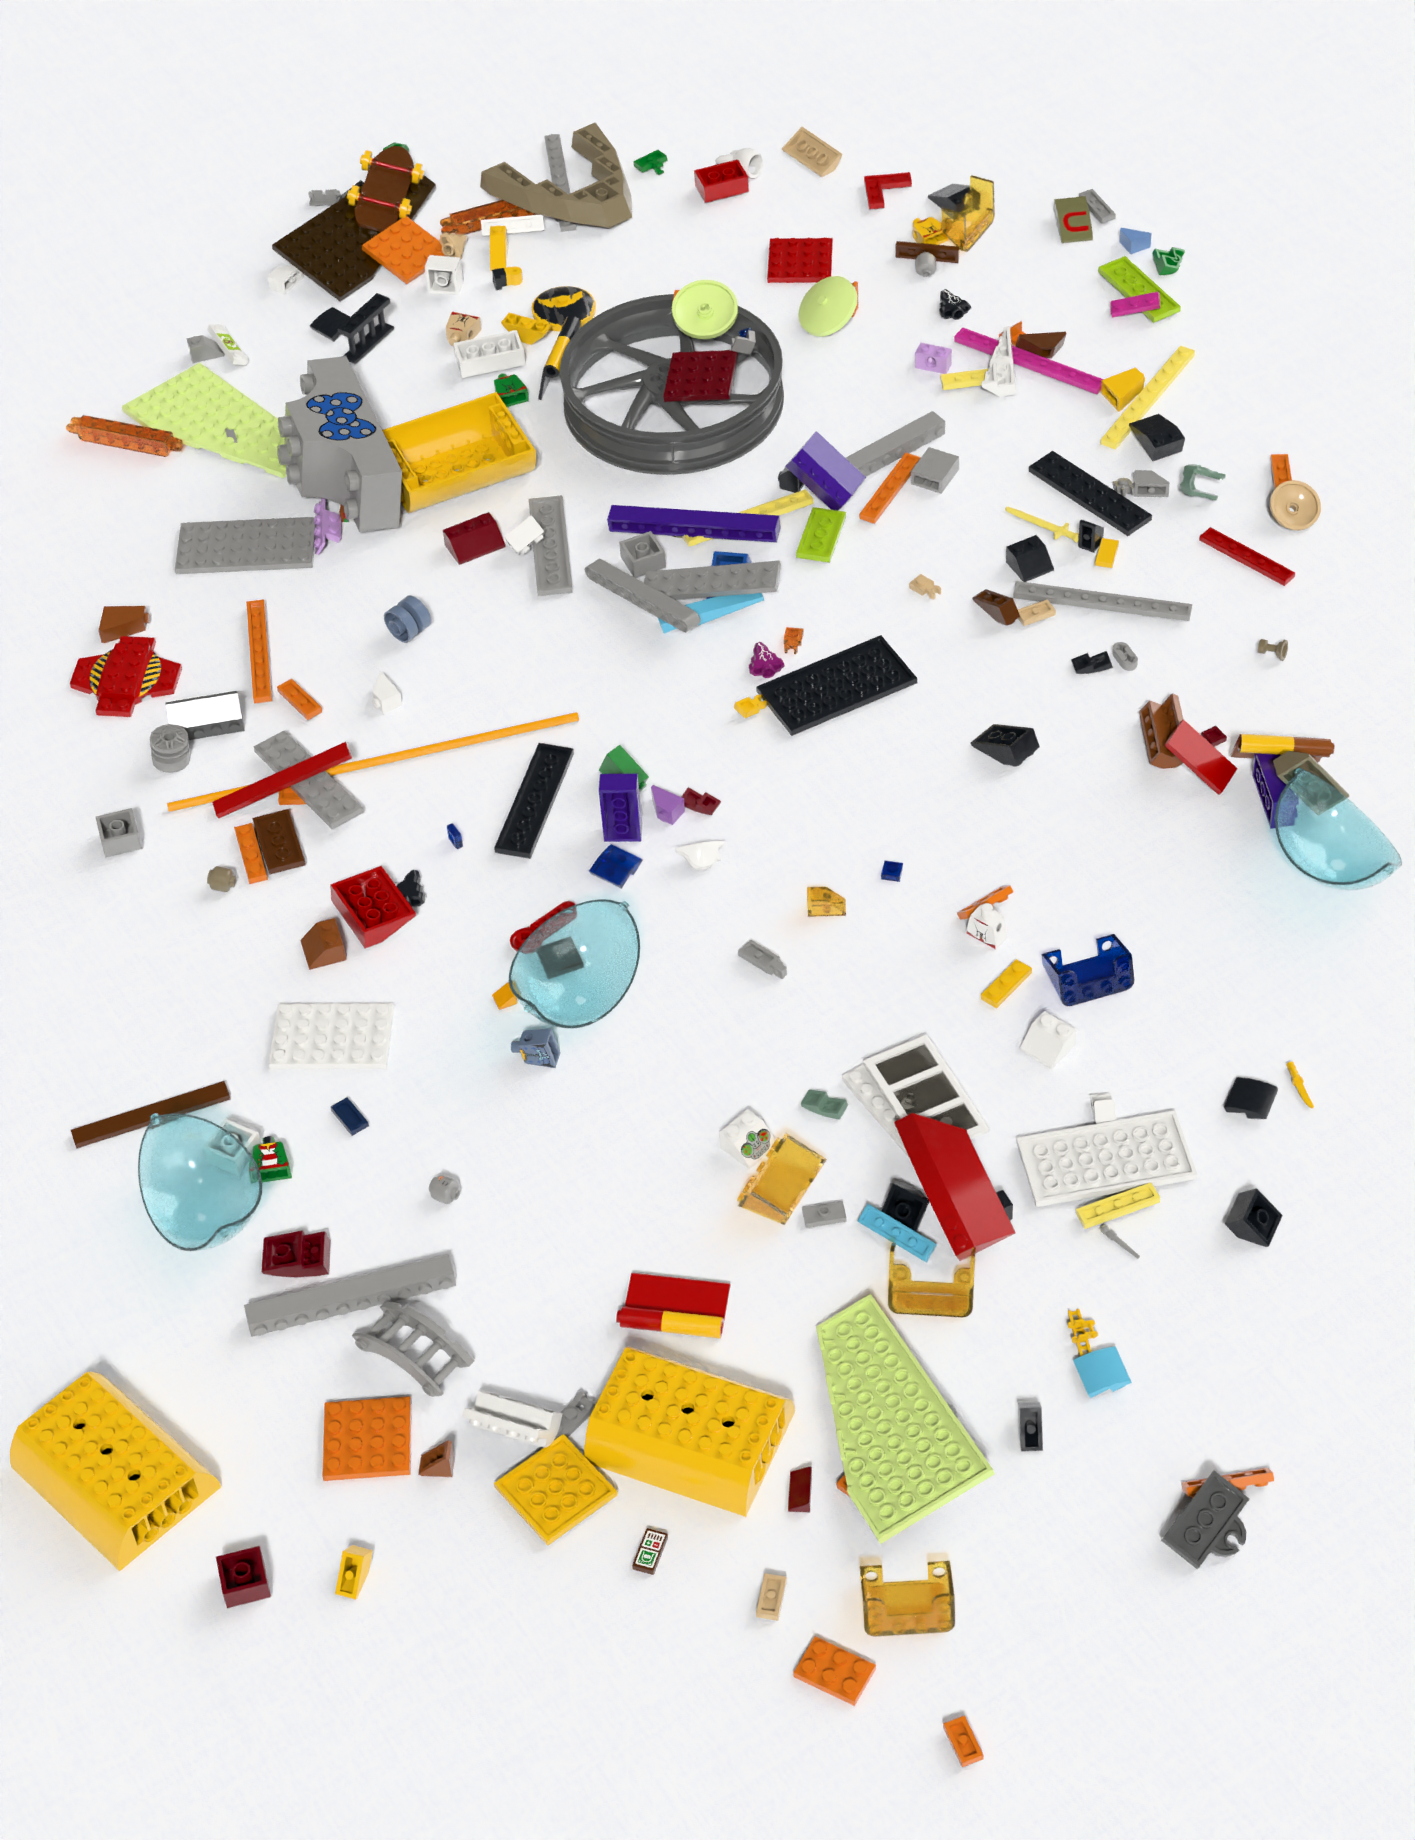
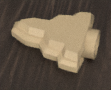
[439,232,467,260]

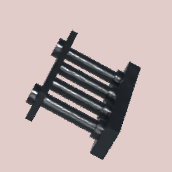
[337,293,394,364]

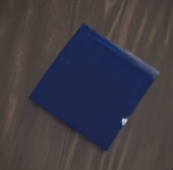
[589,844,643,889]

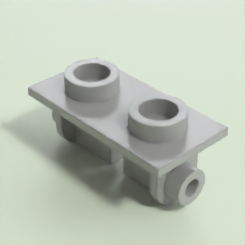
[309,189,341,206]

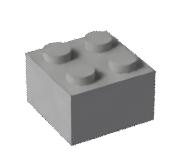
[619,531,666,578]
[96,808,142,858]

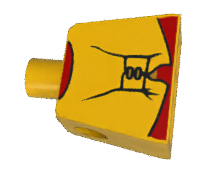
[913,217,949,245]

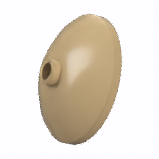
[1270,480,1321,531]

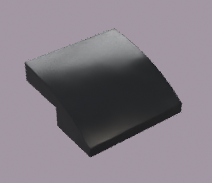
[310,307,350,342]
[1224,1077,1278,1119]

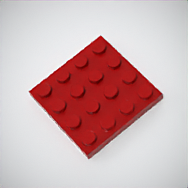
[767,237,833,283]

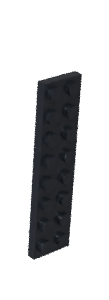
[1029,451,1152,536]
[494,743,574,859]

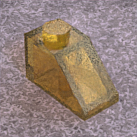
[807,887,846,917]

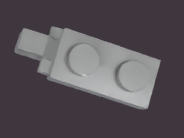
[738,940,787,979]

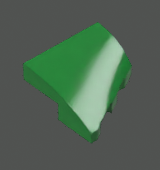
[1152,247,1185,275]

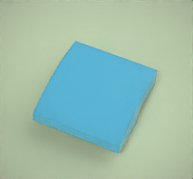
[1073,1346,1132,1398]

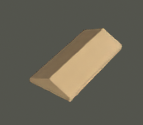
[782,127,842,177]

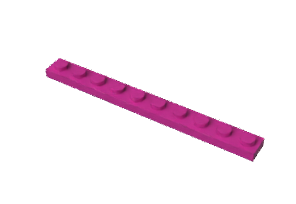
[954,327,1103,394]

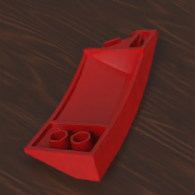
[894,1113,1016,1261]

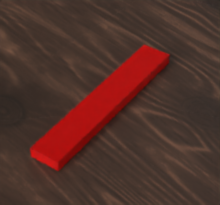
[1199,527,1296,586]

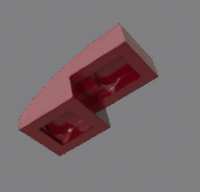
[681,787,721,815]

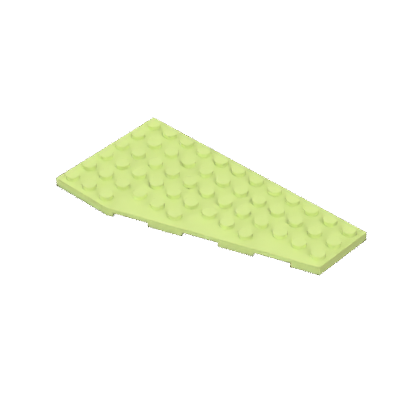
[122,363,286,478]
[816,1294,995,1544]

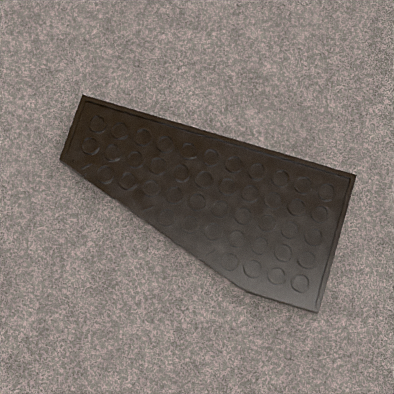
[272,175,436,301]

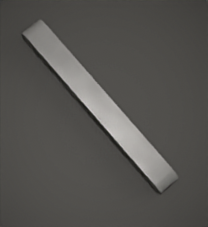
[585,559,701,633]

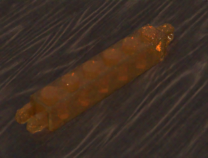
[440,200,540,235]
[66,415,184,457]

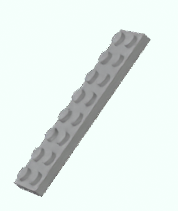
[528,495,573,596]
[644,561,781,600]
[253,731,363,829]

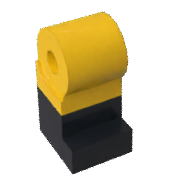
[492,267,522,291]

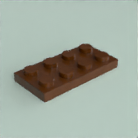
[252,809,306,875]

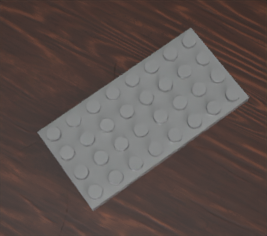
[175,517,316,574]

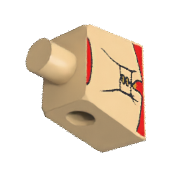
[446,312,482,346]

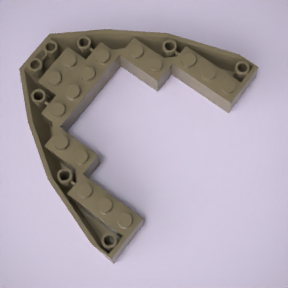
[480,122,632,228]

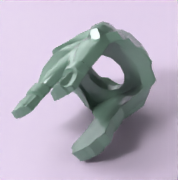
[1180,464,1226,500]

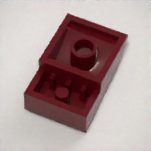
[261,1230,331,1277]

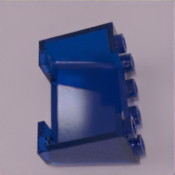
[1041,934,1135,1006]

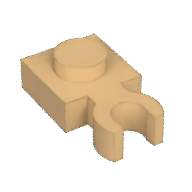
[909,574,941,600]

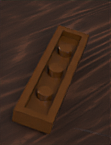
[896,241,959,263]

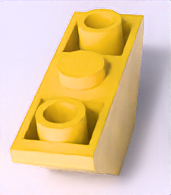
[501,313,552,345]

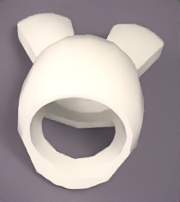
[715,148,763,178]

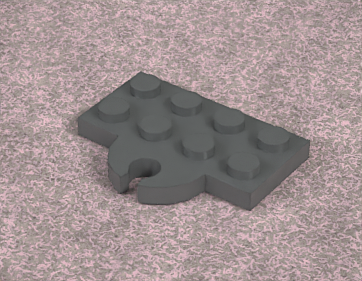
[1161,1471,1250,1569]

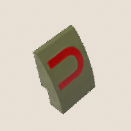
[1054,196,1093,243]

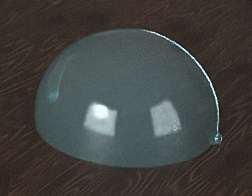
[1275,768,1402,891]
[509,899,640,1028]
[138,1113,262,1251]

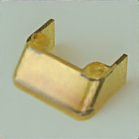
[941,175,995,252]
[888,1243,976,1318]

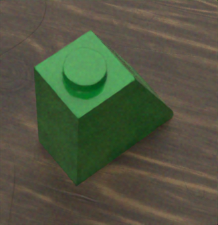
[599,745,649,792]

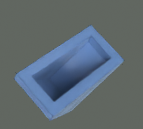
[1119,228,1152,254]

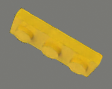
[981,959,1032,1009]

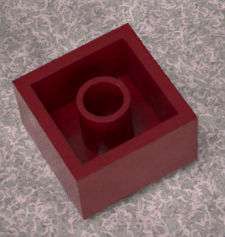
[216,1546,271,1608]

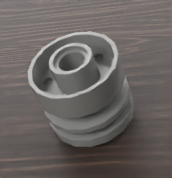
[150,724,190,773]

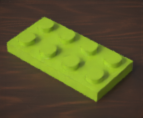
[796,507,846,563]

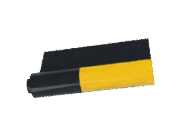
[538,315,581,400]

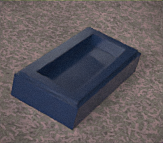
[330,1097,369,1136]

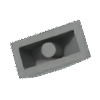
[187,335,224,363]
[1134,470,1169,497]

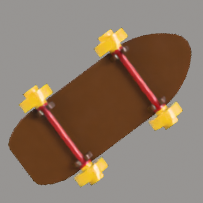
[347,146,424,232]

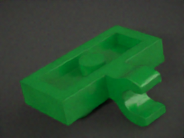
[633,150,667,175]

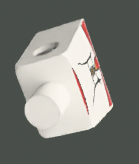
[966,903,1007,950]

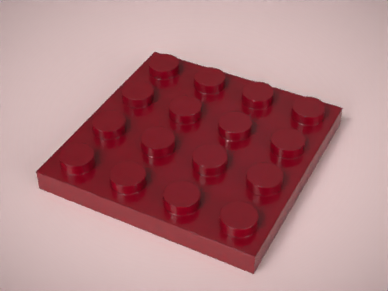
[663,350,738,402]

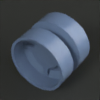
[384,595,431,643]

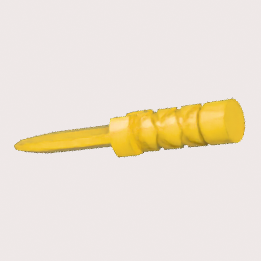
[1286,1061,1314,1108]

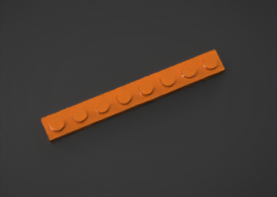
[246,599,272,704]

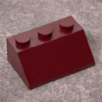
[443,512,506,565]

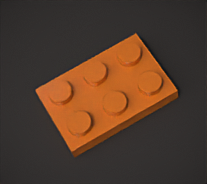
[793,1636,876,1706]

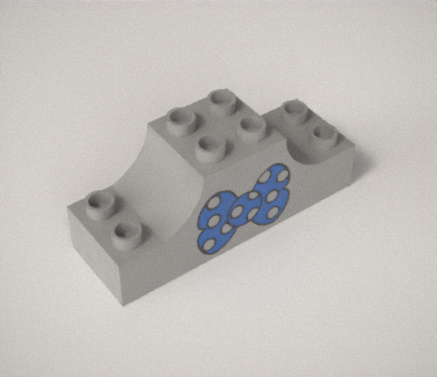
[277,356,402,532]

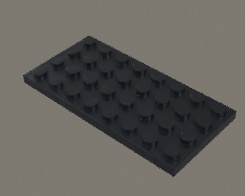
[756,635,917,736]

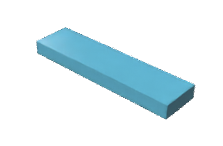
[858,1204,937,1263]

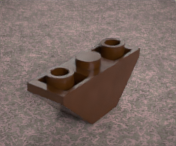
[1016,331,1067,359]

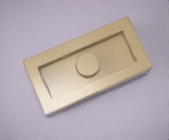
[1018,599,1056,626]
[756,1573,787,1621]

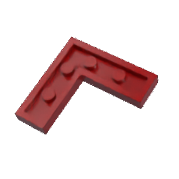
[864,172,912,209]

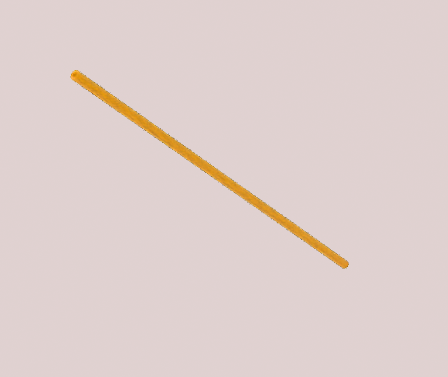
[167,712,579,812]

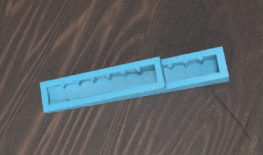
[658,593,764,633]

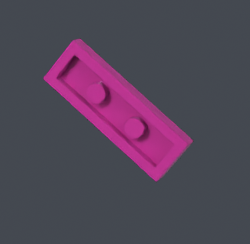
[1111,292,1160,317]

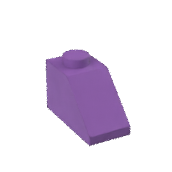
[651,785,685,825]

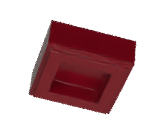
[1201,726,1227,747]

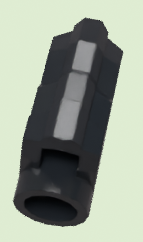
[939,289,971,320]
[396,870,426,907]

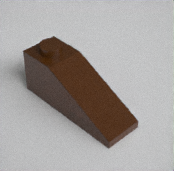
[972,589,1020,626]

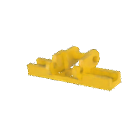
[1067,1309,1099,1356]

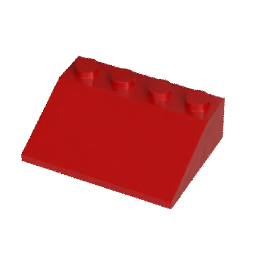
[330,866,416,948]

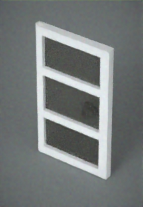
[863,1035,990,1140]

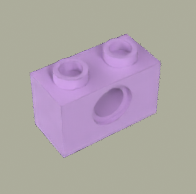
[915,343,952,374]

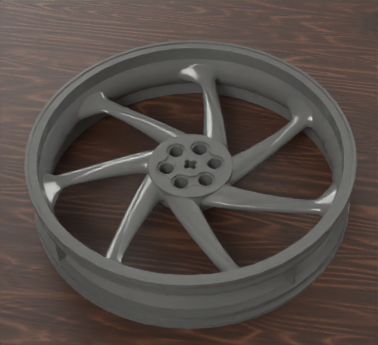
[560,294,784,475]

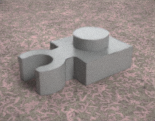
[1113,478,1135,496]

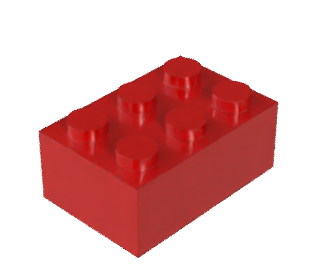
[694,159,749,203]

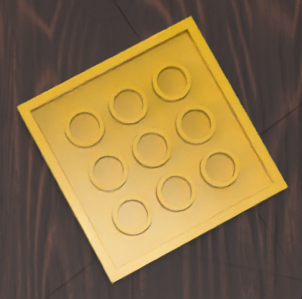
[494,1434,618,1546]

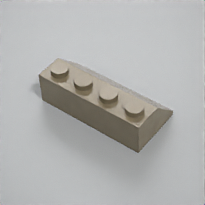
[1273,751,1350,815]

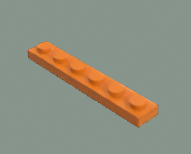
[859,452,921,524]

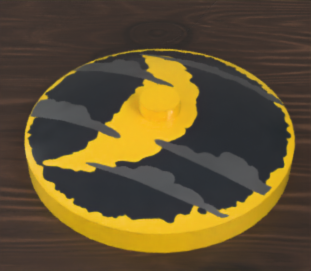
[532,286,596,331]

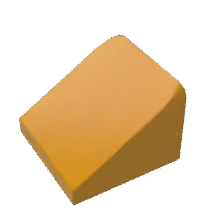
[492,982,517,1010]

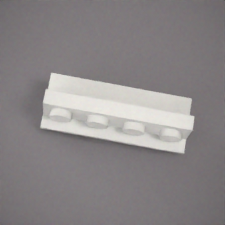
[462,1391,563,1447]

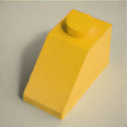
[335,1545,373,1600]

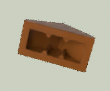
[418,1440,455,1477]

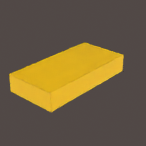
[1095,538,1119,568]

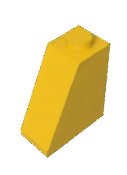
[1101,367,1145,412]

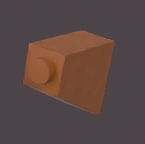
[98,606,150,643]

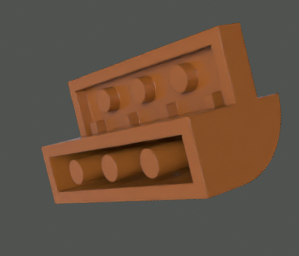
[1139,693,1183,769]

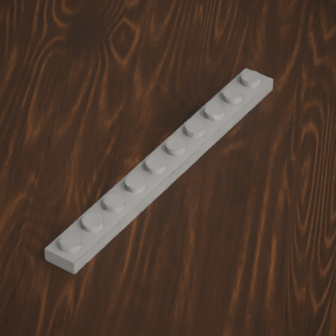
[544,134,576,232]
[1014,581,1192,621]

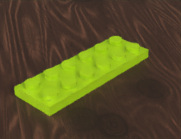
[1098,256,1181,323]

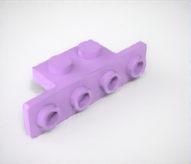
[313,498,341,555]

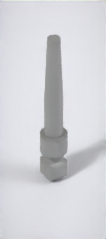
[1100,1225,1140,1259]

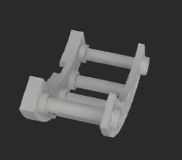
[351,1302,474,1397]

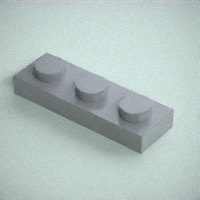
[1079,189,1116,223]

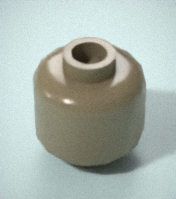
[207,866,236,892]

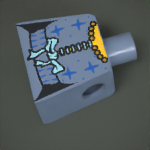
[511,1028,561,1068]

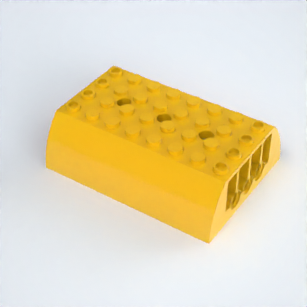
[382,392,536,513]
[584,1347,795,1517]
[10,1372,221,1571]

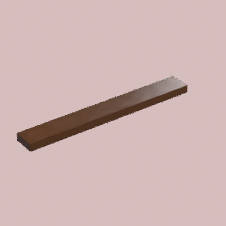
[71,1081,231,1149]

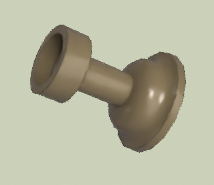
[1258,639,1288,661]

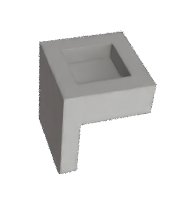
[731,330,756,355]

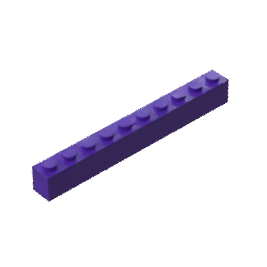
[607,505,781,543]

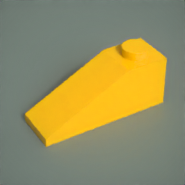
[490,225,508,271]

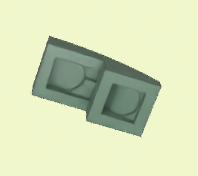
[801,1090,848,1120]

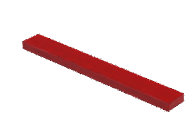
[212,742,352,819]

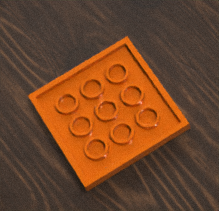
[362,216,446,284]
[323,1396,411,1481]

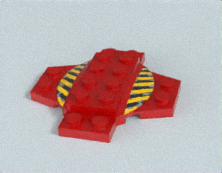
[70,636,182,717]

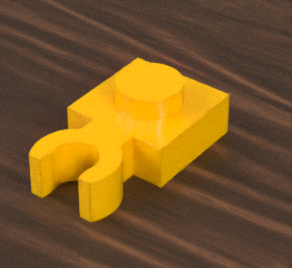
[734,695,767,718]

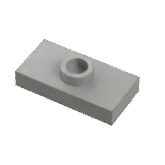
[802,1201,847,1228]

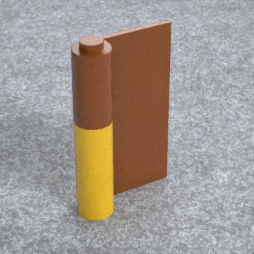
[1231,734,1335,762]

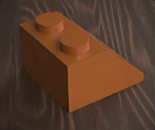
[300,918,346,970]

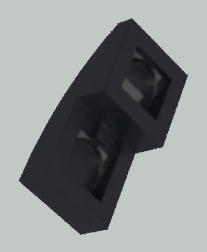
[1071,651,1113,674]

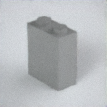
[911,447,959,494]

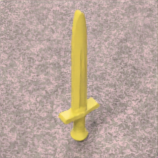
[1005,507,1079,543]

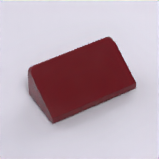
[788,1467,812,1512]

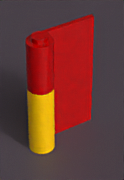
[616,1273,731,1339]

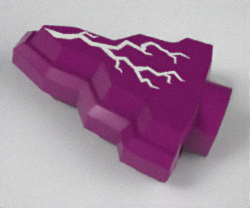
[749,642,785,678]

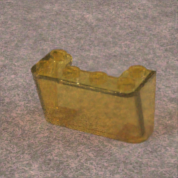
[737,1133,827,1225]
[860,1561,955,1636]

